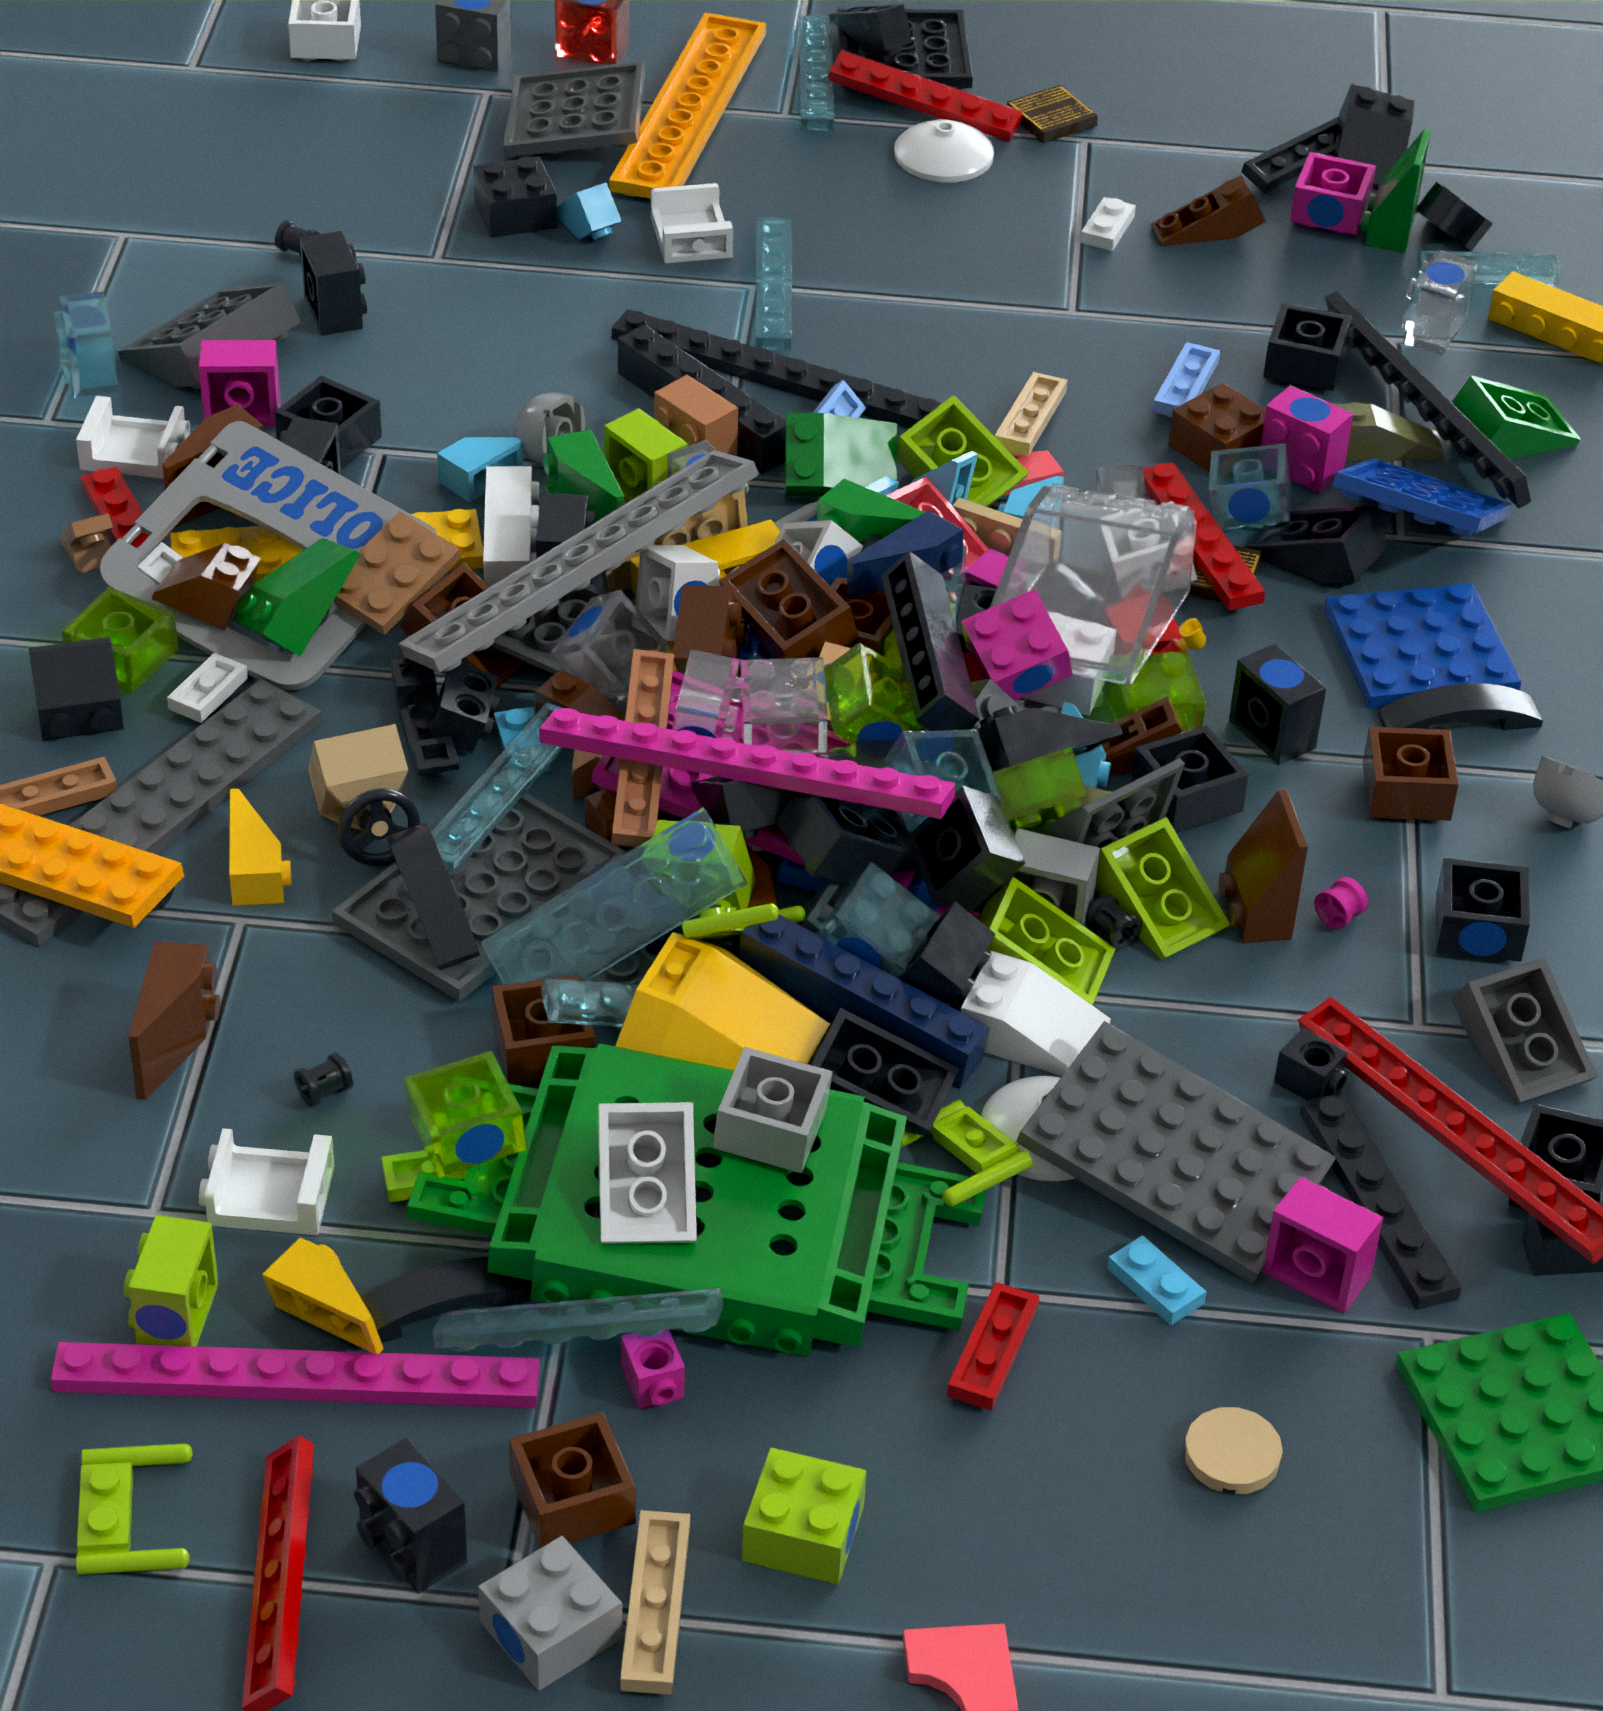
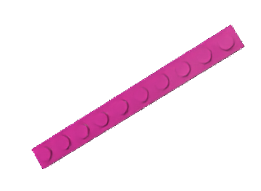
[539,708,955,819]
[51,1342,540,1408]

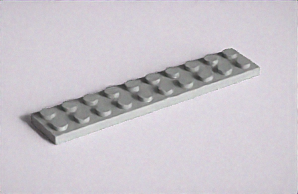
[398,450,759,672]

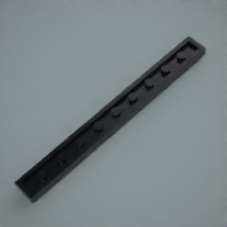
[1325,290,1531,509]
[612,309,942,429]

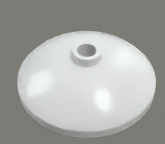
[894,120,994,182]
[981,1076,1074,1181]

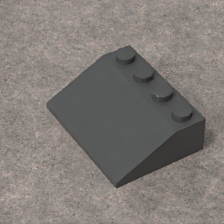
[117,283,300,390]

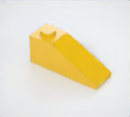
[229,789,292,906]
[262,1237,384,1355]

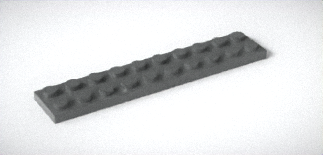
[0,679,323,947]

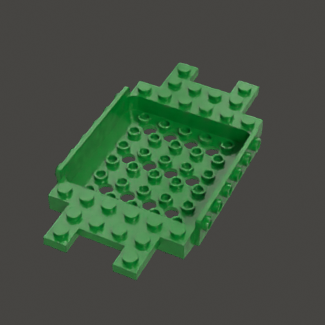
[407,1043,986,1357]

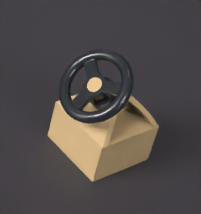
[308,724,420,866]

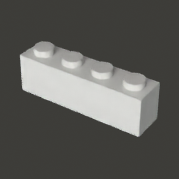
[483,466,540,587]

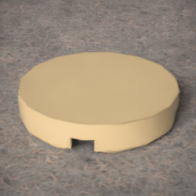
[1185,1407,1283,1494]

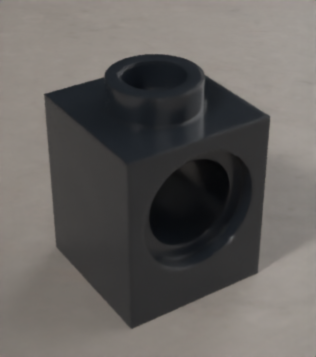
[1274,1028,1348,1100]

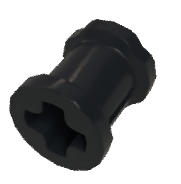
[275,220,320,258]
[1086,894,1143,950]
[294,1052,354,1107]

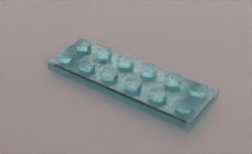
[481,807,748,985]

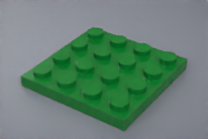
[1395,1313,1603,1513]

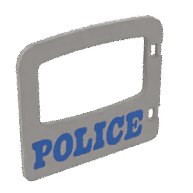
[100,421,437,690]

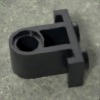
[1415,181,1493,251]

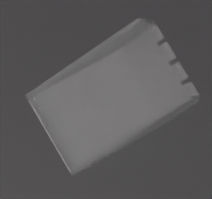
[990,484,1197,685]

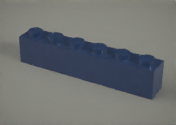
[737,915,990,1089]

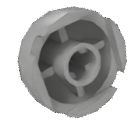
[515,392,586,465]
[1533,756,1603,829]

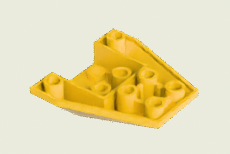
[615,932,830,1070]

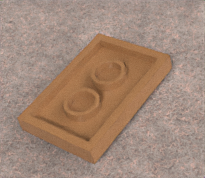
[333,511,461,635]

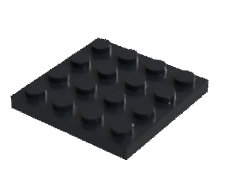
[837,9,973,90]

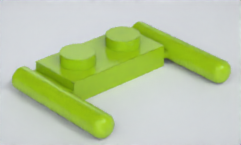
[682,903,806,940]
[901,1099,1033,1207]
[76,1444,192,1575]

